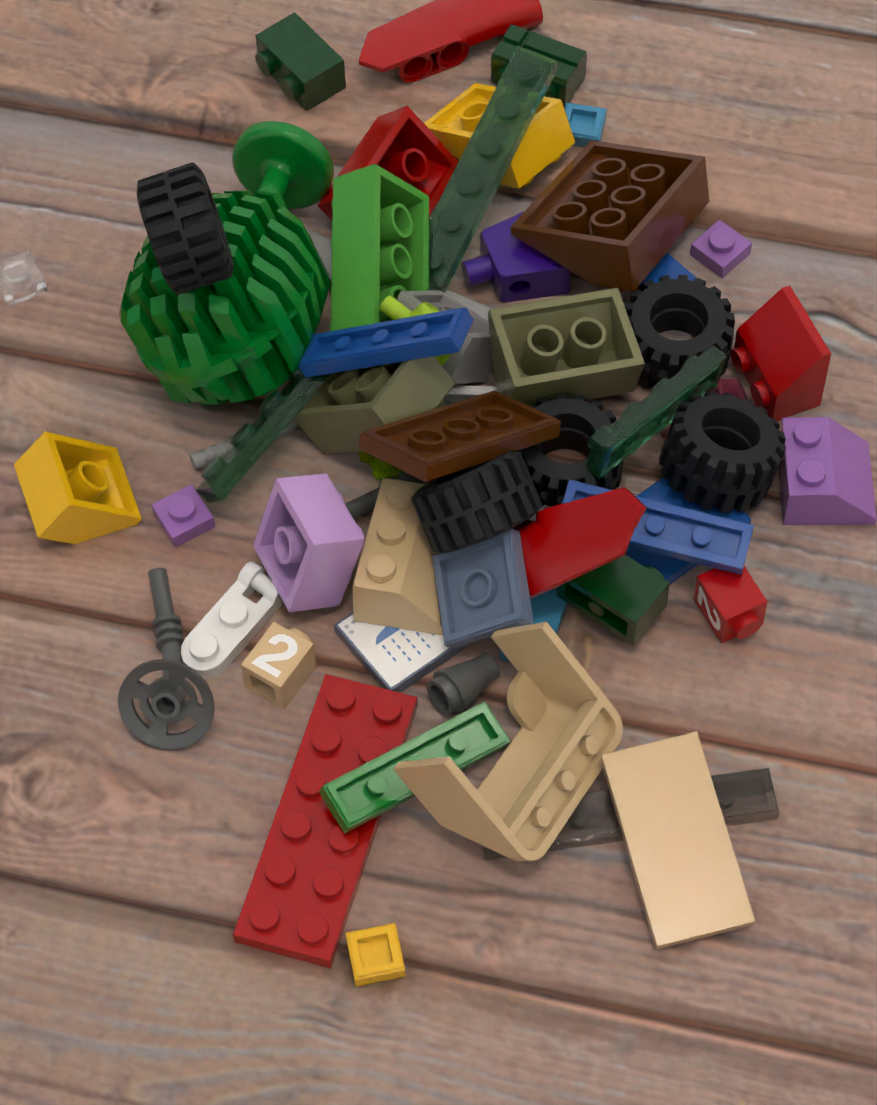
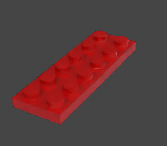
[233,674,418,968]

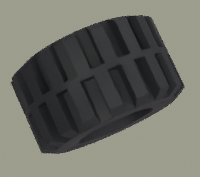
[136,162,234,295]
[625,275,735,396]
[659,392,786,513]
[516,393,625,507]
[411,451,542,553]

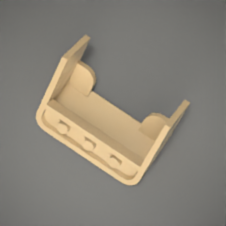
[393,622,623,862]

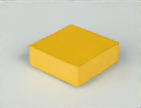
[345,923,406,987]

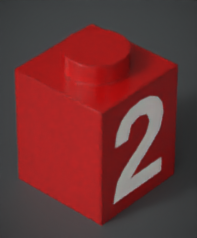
[693,566,768,644]

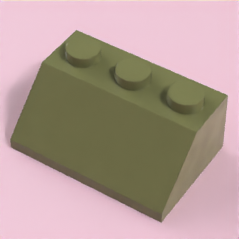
[488,288,645,407]

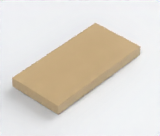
[600,731,755,950]

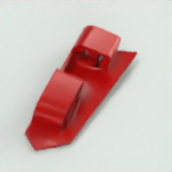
[359,0,543,83]
[512,487,647,599]

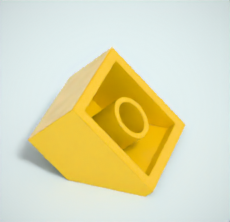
[14,431,142,544]

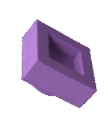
[690,220,752,278]
[151,484,215,547]

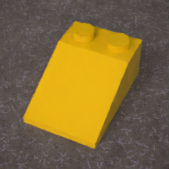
[424,83,575,189]

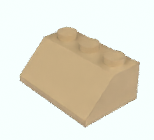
[352,478,443,635]

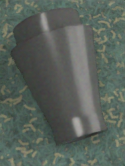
[427,653,500,715]

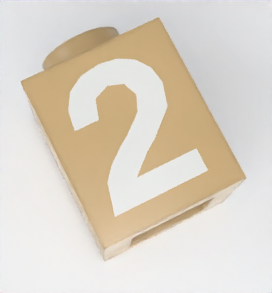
[241,622,317,710]

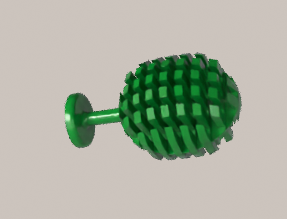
[119,121,334,405]

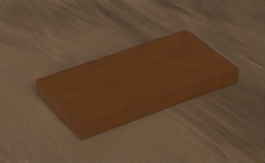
[359,390,561,482]

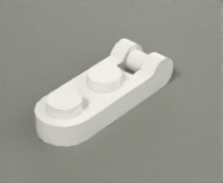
[181,561,284,679]

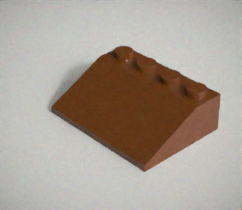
[510,140,710,292]

